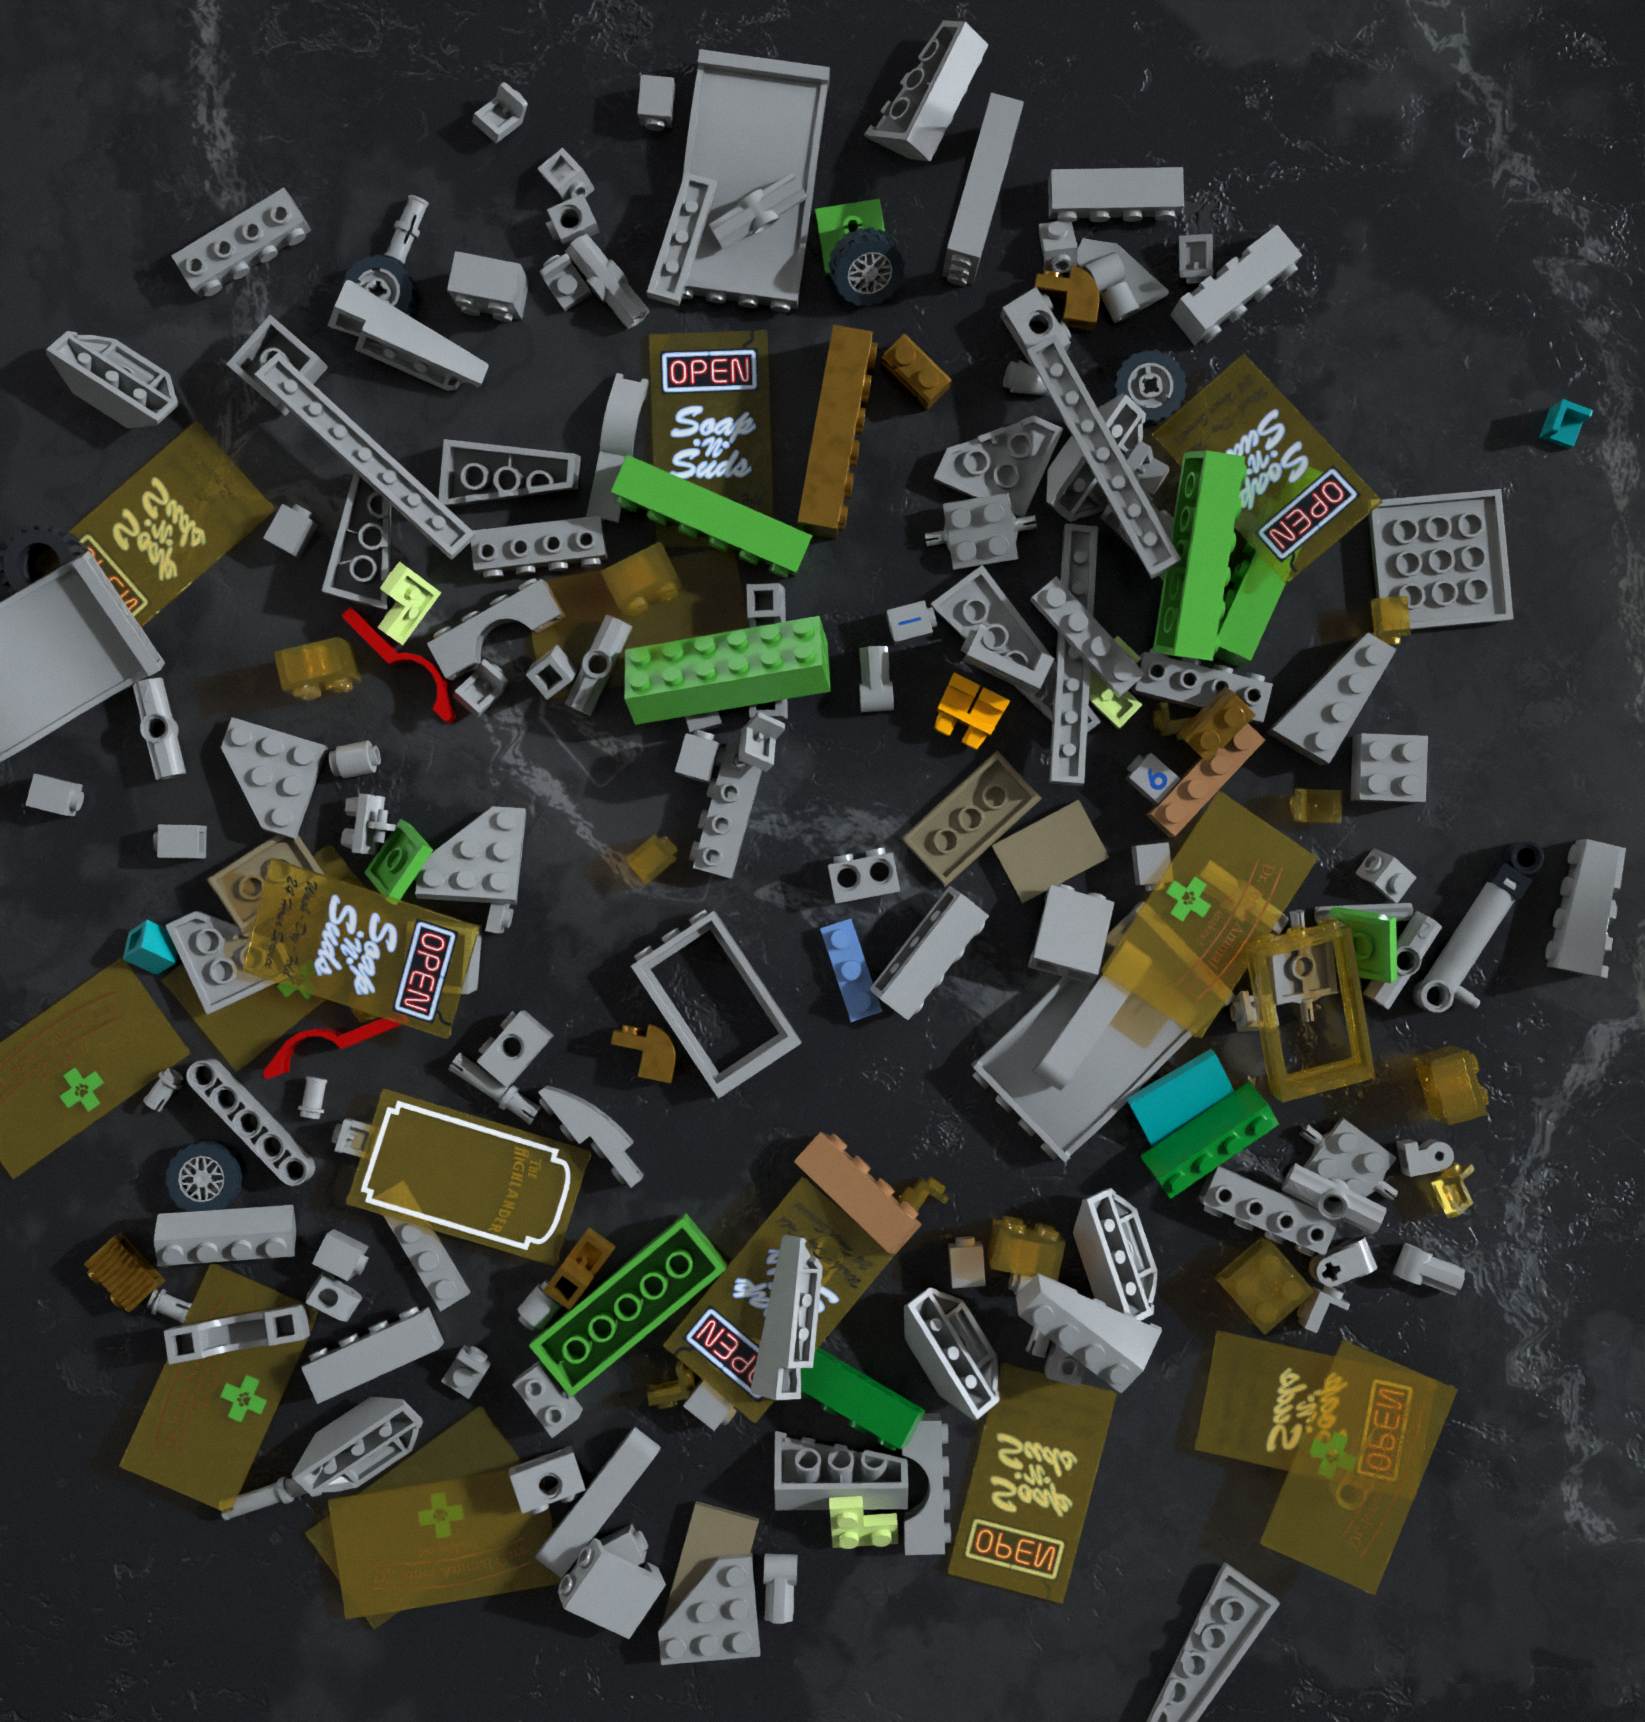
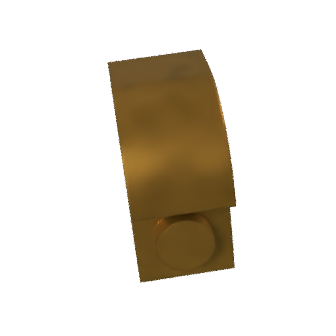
[1033,266,1100,331]
[611,1023,677,1083]
[543,1227,616,1310]

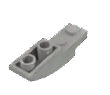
[538,1085,644,1188]

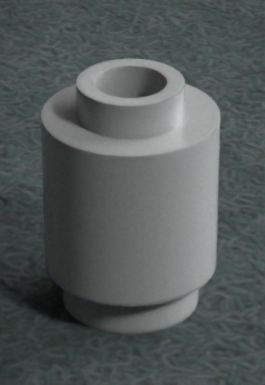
[329,740,381,778]
[518,1280,563,1331]

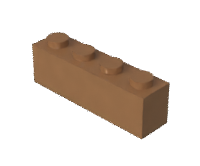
[1145,723,1265,837]
[794,1132,922,1254]

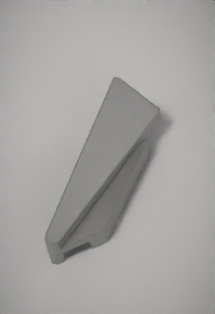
[328,280,488,391]
[751,1235,823,1400]

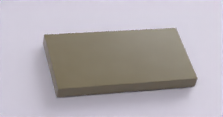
[901,750,1042,887]
[662,1501,759,1624]

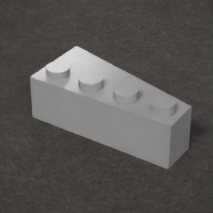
[1170,225,1302,346]
[438,439,581,507]
[322,471,391,612]
[1265,633,1397,765]

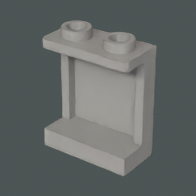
[961,624,1055,694]
[1028,884,1114,985]
[558,1538,666,1639]

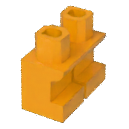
[934,672,1010,750]

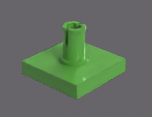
[815,199,885,277]
[364,819,433,905]
[1329,907,1397,983]

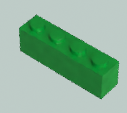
[1140,1082,1279,1199]
[801,1345,925,1450]

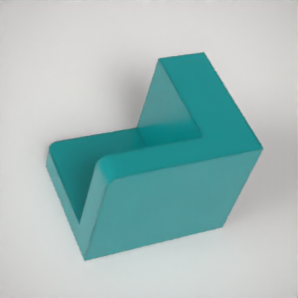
[1539,399,1593,449]
[123,920,178,974]

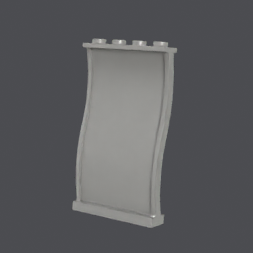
[682,49,830,312]
[0,550,165,762]
[971,901,1236,1162]

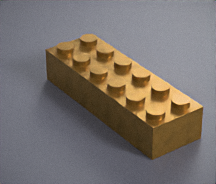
[797,325,878,539]

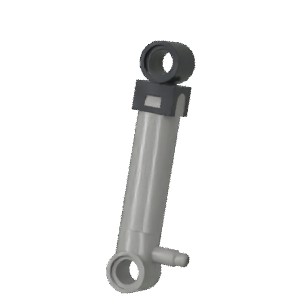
[1413,841,1544,1012]

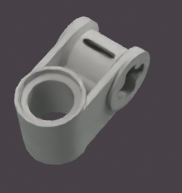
[1309,1236,1378,1287]

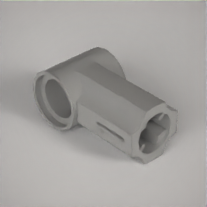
[859,646,894,713]
[1393,1243,1465,1296]
[763,1553,798,1624]

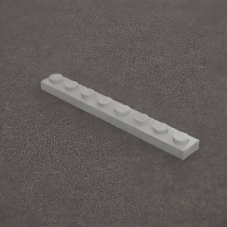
[1027,334,1182,579]
[254,352,475,560]
[1049,524,1098,786]

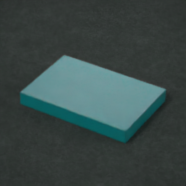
[1126,1049,1234,1148]

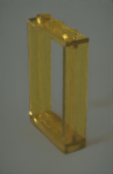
[1244,918,1375,1103]

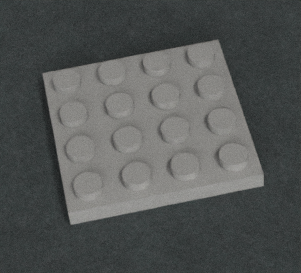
[1367,489,1513,633]

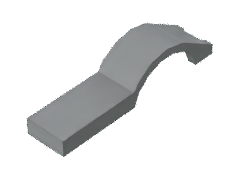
[586,373,649,524]

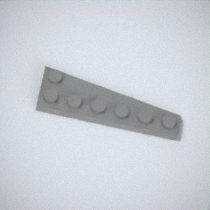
[930,565,1101,732]
[1146,1562,1280,1722]

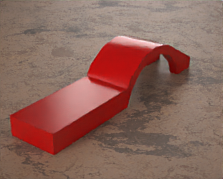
[341,607,456,724]
[262,1012,410,1080]

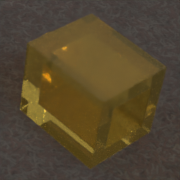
[625,834,678,885]

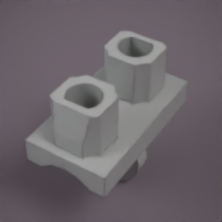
[341,793,396,855]

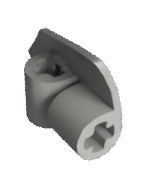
[1077,238,1169,323]

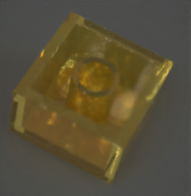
[600,542,682,617]
[274,637,361,700]
[1413,1045,1489,1126]
[987,1216,1065,1282]
[1215,1235,1315,1335]

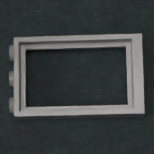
[942,92,1024,286]
[631,909,802,1099]

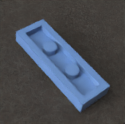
[820,918,882,1022]

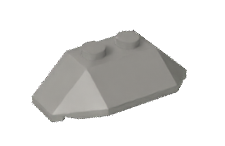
[46,331,178,429]
[1047,393,1146,522]
[1073,1188,1158,1321]
[904,1287,999,1420]
[292,1396,423,1497]

